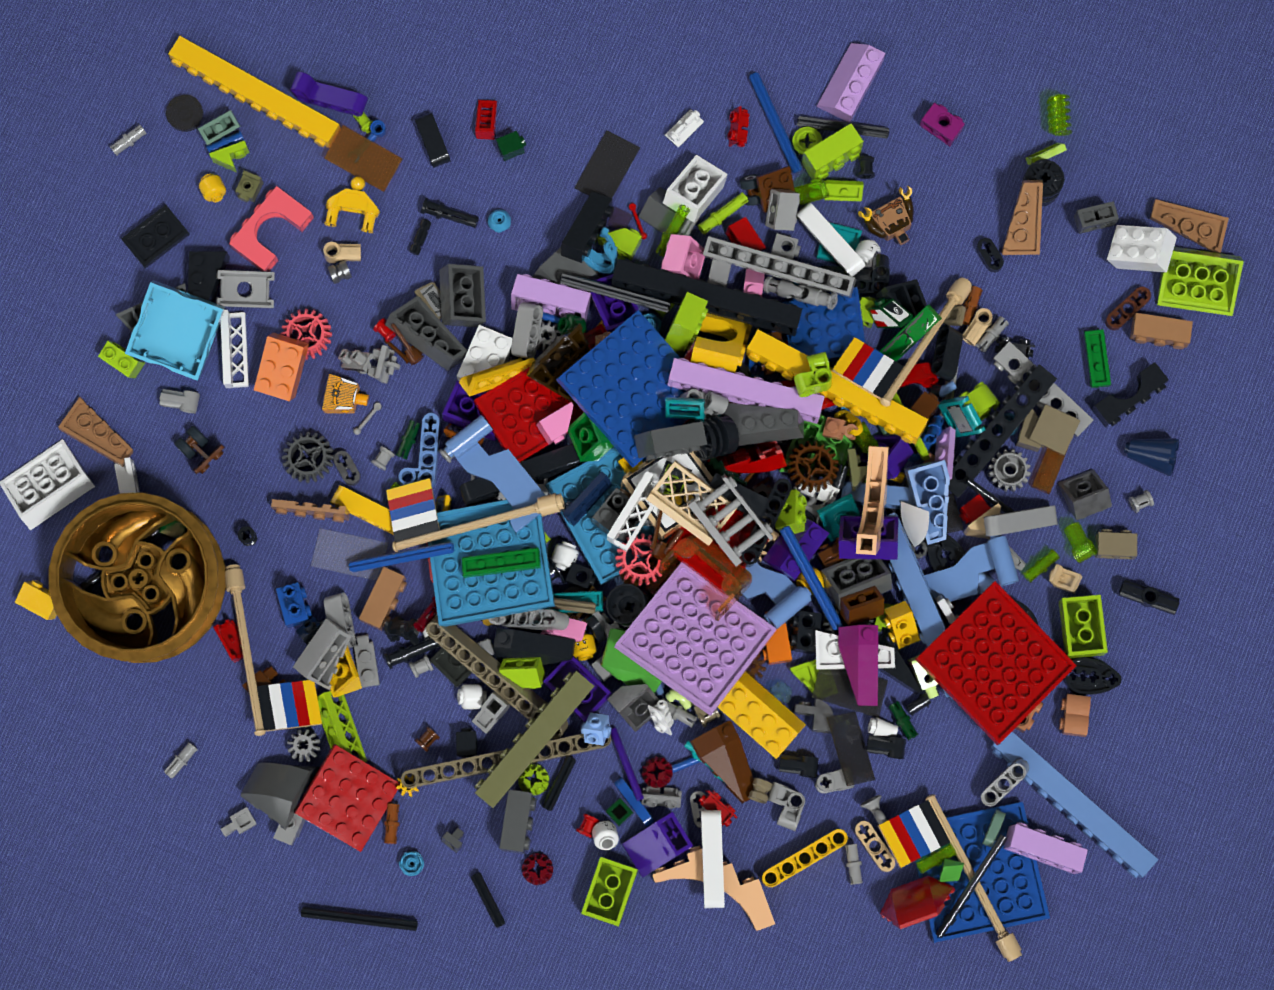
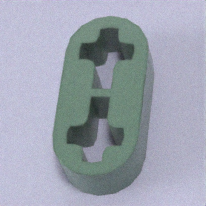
[982,809,1006,848]

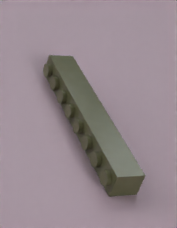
[474,671,594,808]

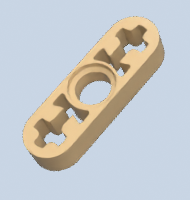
[854,821,895,872]

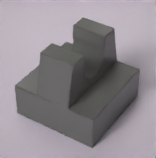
[441,828,464,854]

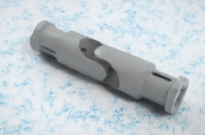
[763,276,838,310]

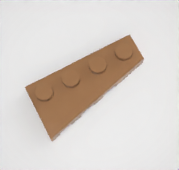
[1001,180,1043,255]
[1150,199,1229,253]
[58,397,134,467]
[271,499,350,523]

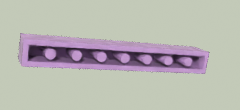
[667,358,825,424]

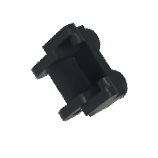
[384,616,420,645]

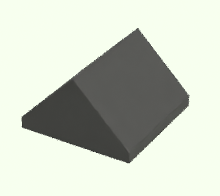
[638,187,684,238]

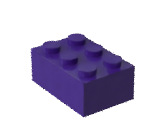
[543,656,612,723]

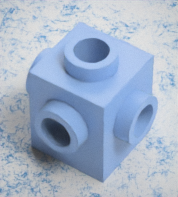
[581,712,611,746]

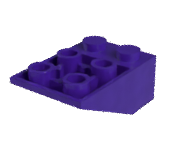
[622,812,693,878]

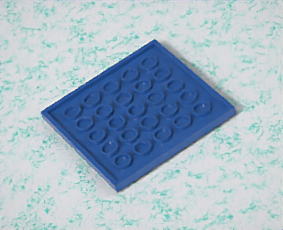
[556,310,693,468]
[915,802,1050,943]

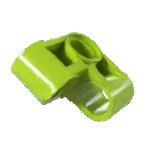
[793,351,832,397]

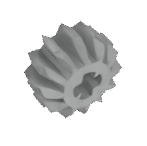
[537,321,561,352]
[287,729,321,762]

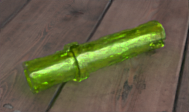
[655,205,690,256]

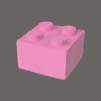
[661,234,705,280]

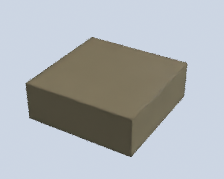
[943,306,966,326]

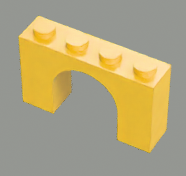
[691,313,752,373]

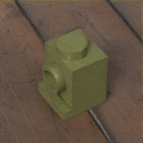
[235,170,263,202]

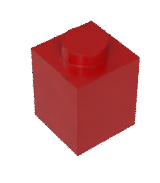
[959,494,991,524]

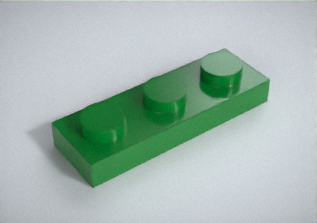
[1084,329,1111,388]

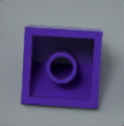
[860,435,914,479]

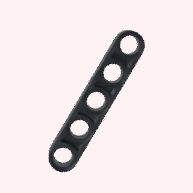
[740,479,792,567]

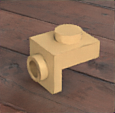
[1049,564,1082,594]

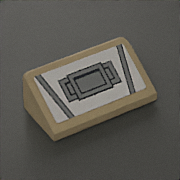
[414,282,442,321]

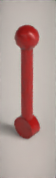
[629,203,647,240]

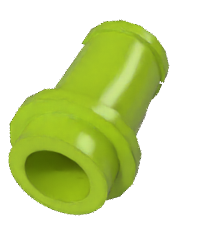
[353,112,373,133]

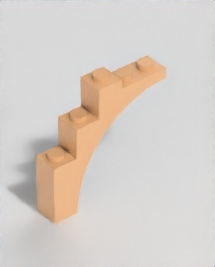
[856,446,889,555]
[652,845,775,931]

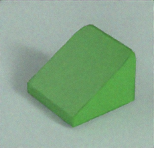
[939,858,964,882]

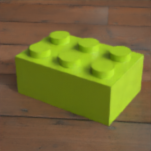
[802,123,864,180]
[665,292,709,356]
[1059,595,1108,658]
[581,857,638,927]

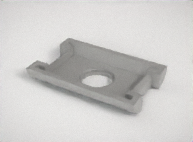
[216,270,275,308]

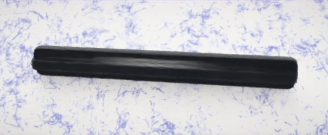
[797,115,889,139]

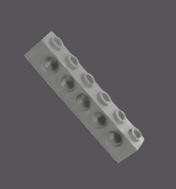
[993,341,1093,437]

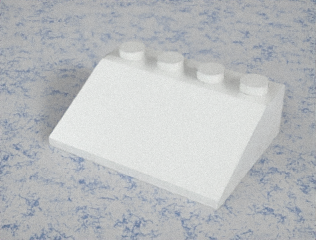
[0,439,95,530]

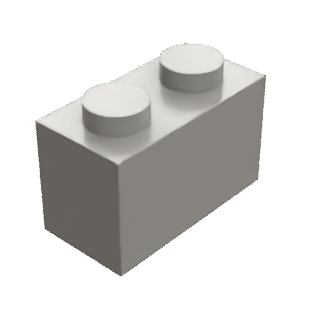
[765,189,800,231]

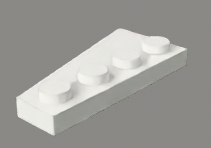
[815,630,895,670]

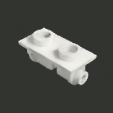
[665,109,704,148]
[798,474,840,504]
[648,700,674,735]

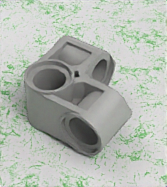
[679,389,729,419]
[768,782,805,831]

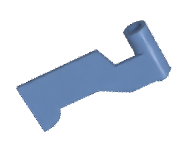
[444,415,546,533]
[902,535,1019,613]
[733,560,811,629]

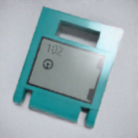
[938,396,986,438]

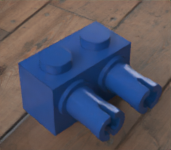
[276,582,312,628]

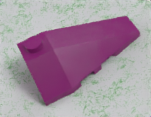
[838,625,878,706]

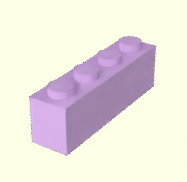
[1003,823,1088,874]

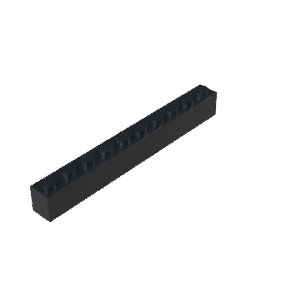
[611,259,803,337]

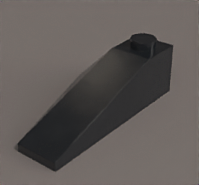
[493,628,576,665]

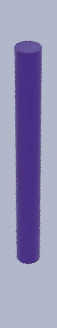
[611,728,644,801]

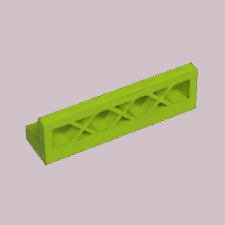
[317,691,367,762]

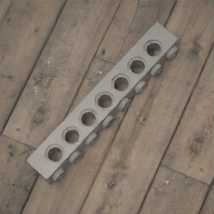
[703,236,856,298]

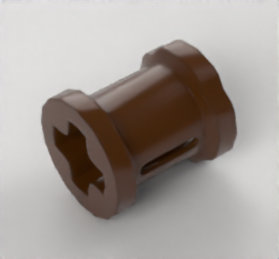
[414,726,440,752]

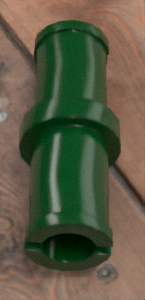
[396,420,421,460]
[888,701,919,741]

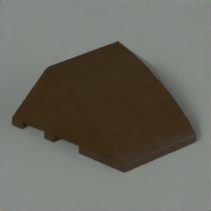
[527,323,590,405]

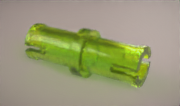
[1023,549,1060,583]
[916,844,957,874]

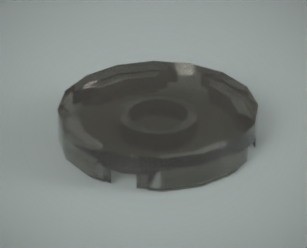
[166,95,204,132]

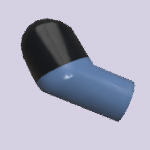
[930,380,957,398]

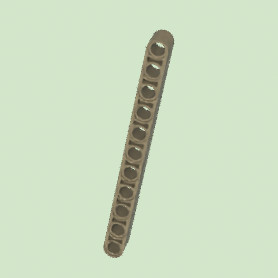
[401,734,611,789]

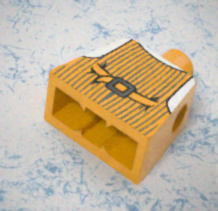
[322,374,369,413]

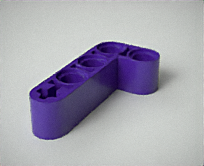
[290,72,368,117]

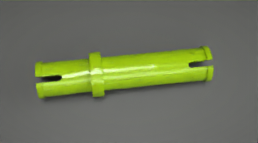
[697,192,749,235]

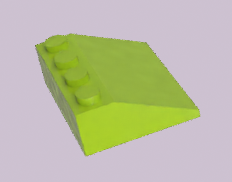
[1157,247,1244,316]

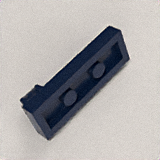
[561,471,612,526]

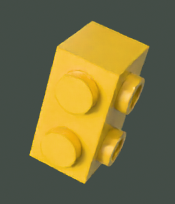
[15,580,57,620]
[883,601,920,649]

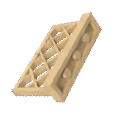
[646,460,738,546]

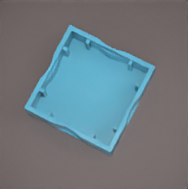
[125,280,226,381]

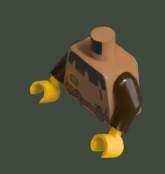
[858,185,914,245]

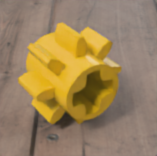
[396,775,419,797]

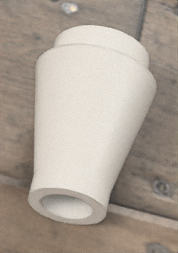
[868,717,898,737]

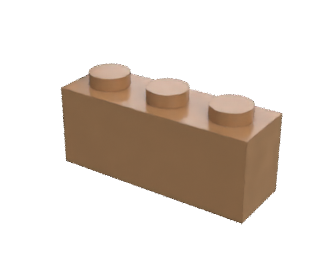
[1130,313,1193,349]
[359,567,407,631]

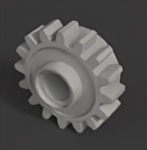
[988,450,1031,492]

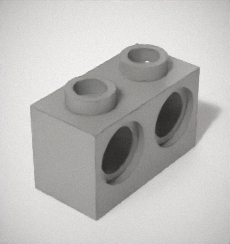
[771,233,801,260]

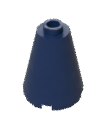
[1124,438,1179,476]

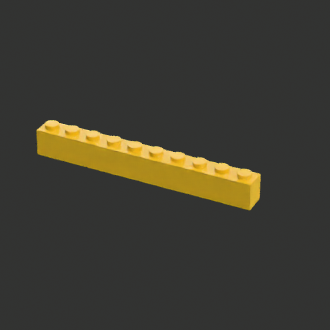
[168,36,341,148]
[746,330,928,445]

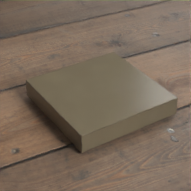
[1029,404,1081,456]

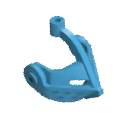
[583,227,618,274]

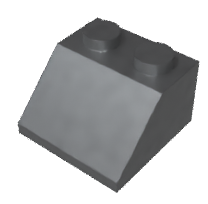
[1058,469,1112,520]
[607,684,659,732]

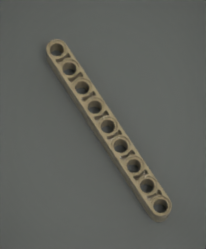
[426,616,568,739]

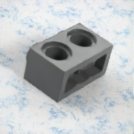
[1074,201,1119,234]

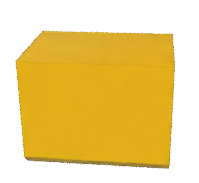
[330,645,362,698]

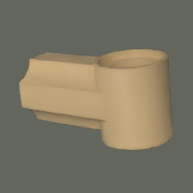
[323,242,361,264]
[963,308,992,347]

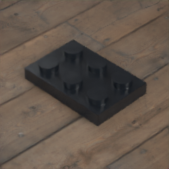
[121,205,190,269]

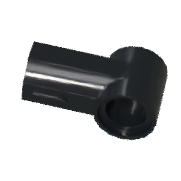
[866,735,906,759]
[779,755,819,778]

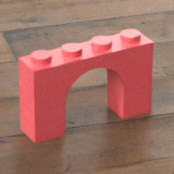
[229,186,314,272]

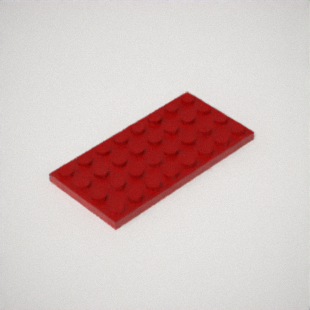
[473,324,606,463]

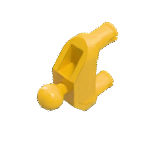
[324,176,380,233]

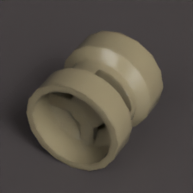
[748,778,773,804]

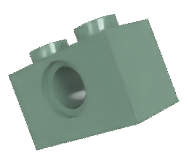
[198,110,241,145]

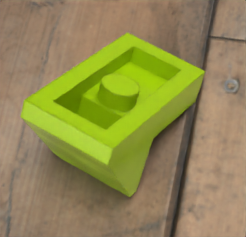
[209,140,250,172]

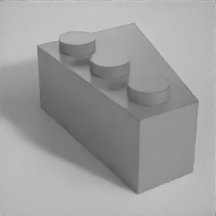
[293,619,351,690]

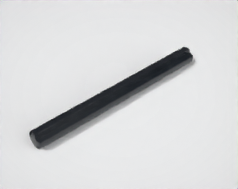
[560,273,671,313]
[301,907,418,931]

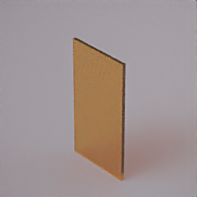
[324,125,403,192]

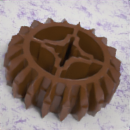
[787,441,839,493]

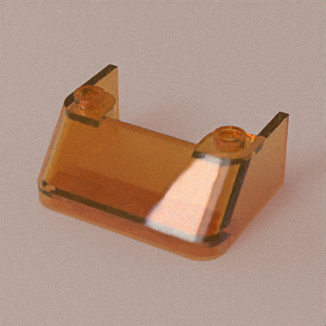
[659,534,752,621]

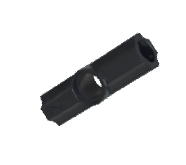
[1118,580,1180,615]

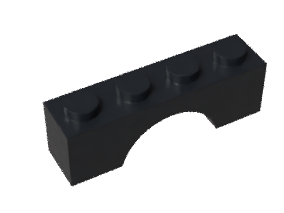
[1092,362,1169,428]

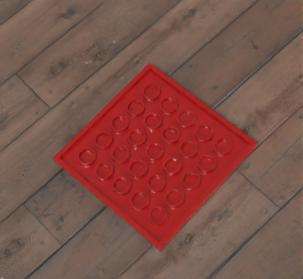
[915,581,1077,745]

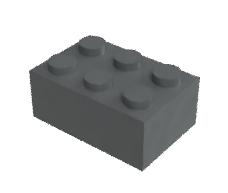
[439,264,486,327]
[634,421,707,461]
[821,559,892,610]
[499,790,537,854]

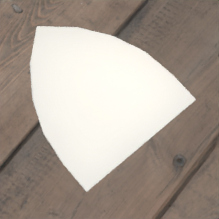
[901,501,929,547]

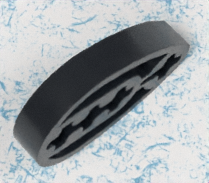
[927,534,966,573]
[1064,657,1122,695]

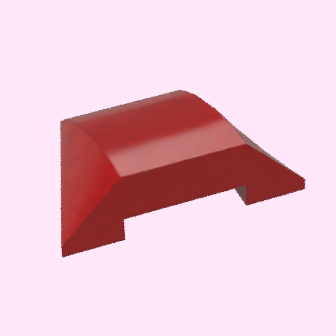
[721,441,787,473]
[880,876,955,929]

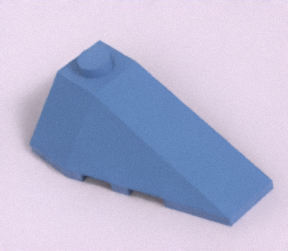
[904,460,950,545]

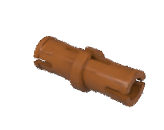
[963,286,983,325]
[384,804,400,844]

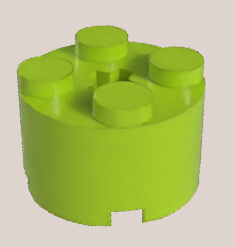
[960,382,1000,421]

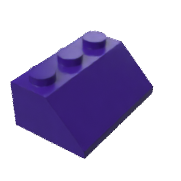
[589,274,639,332]
[442,380,497,442]
[839,516,899,560]
[762,518,829,582]

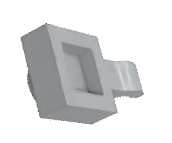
[221,807,257,837]

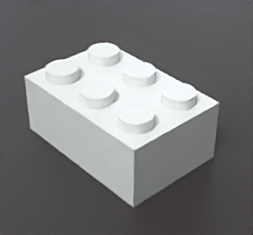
[663,155,728,223]
[1107,225,1177,272]
[457,325,513,392]

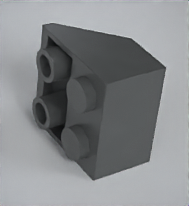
[591,488,645,543]

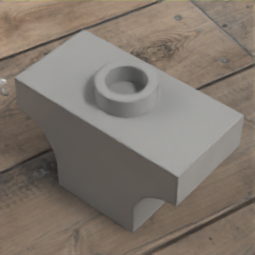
[273,805,306,846]

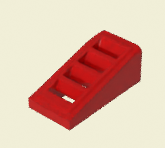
[475,100,497,140]

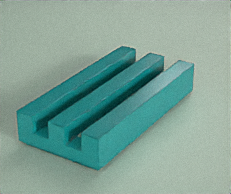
[665,397,705,420]

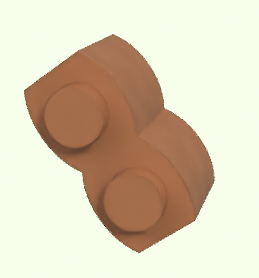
[1059,694,1091,737]

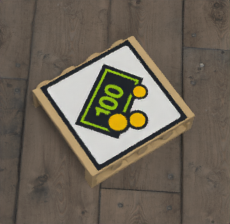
[621,452,715,541]

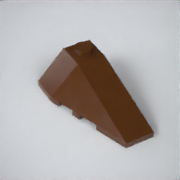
[690,720,754,804]

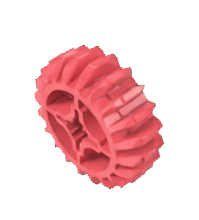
[280,309,332,360]
[615,533,668,586]

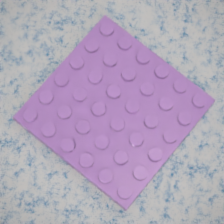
[614,562,777,716]

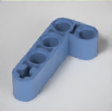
[398,413,441,488]

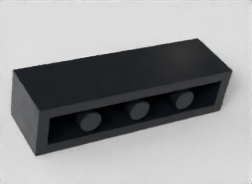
[561,191,614,263]

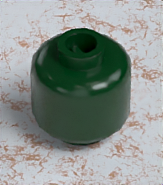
[558,314,587,335]

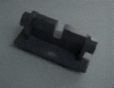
[994,336,1035,359]

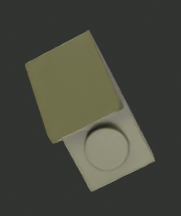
[847,449,867,492]

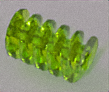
[1046,94,1072,136]

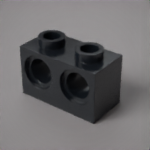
[789,611,822,654]

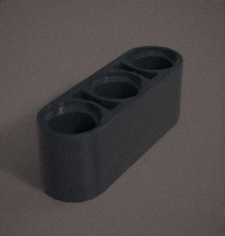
[415,112,451,168]
[931,324,963,381]

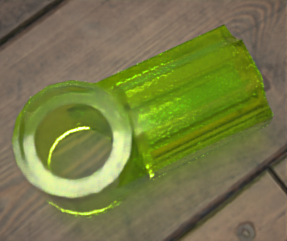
[850,421,878,453]
[1064,522,1097,563]

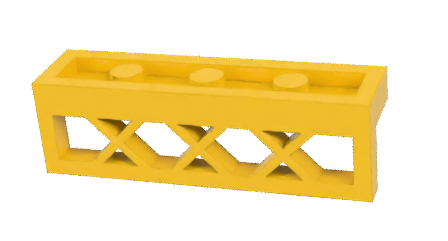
[459,358,535,397]

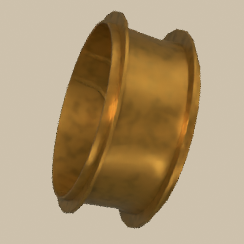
[49,493,226,663]

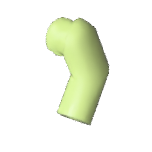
[665,689,693,711]

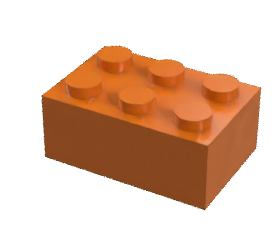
[254,332,309,401]

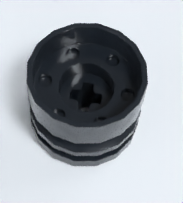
[1021,159,1065,206]
[693,414,739,461]
[606,584,651,629]

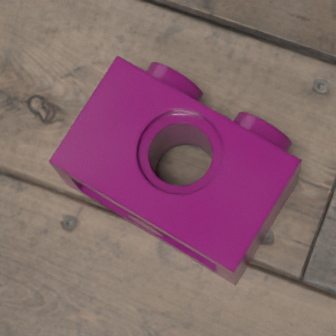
[920,103,965,147]

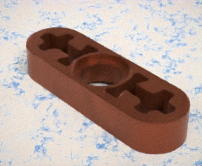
[1105,287,1151,330]

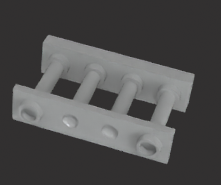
[687,474,773,566]

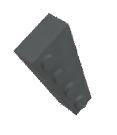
[385,296,467,371]
[723,403,804,446]

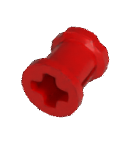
[373,318,397,343]
[576,813,600,838]

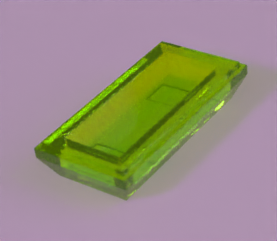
[794,180,829,205]

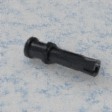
[421,198,479,228]
[384,637,440,669]

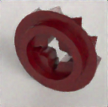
[642,756,673,788]
[522,853,553,885]

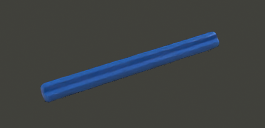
[749,72,802,173]
[780,526,843,631]
[349,542,455,572]

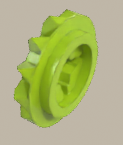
[792,127,822,155]
[518,764,549,796]

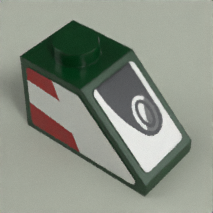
[868,297,914,328]

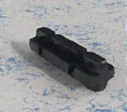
[409,219,431,255]

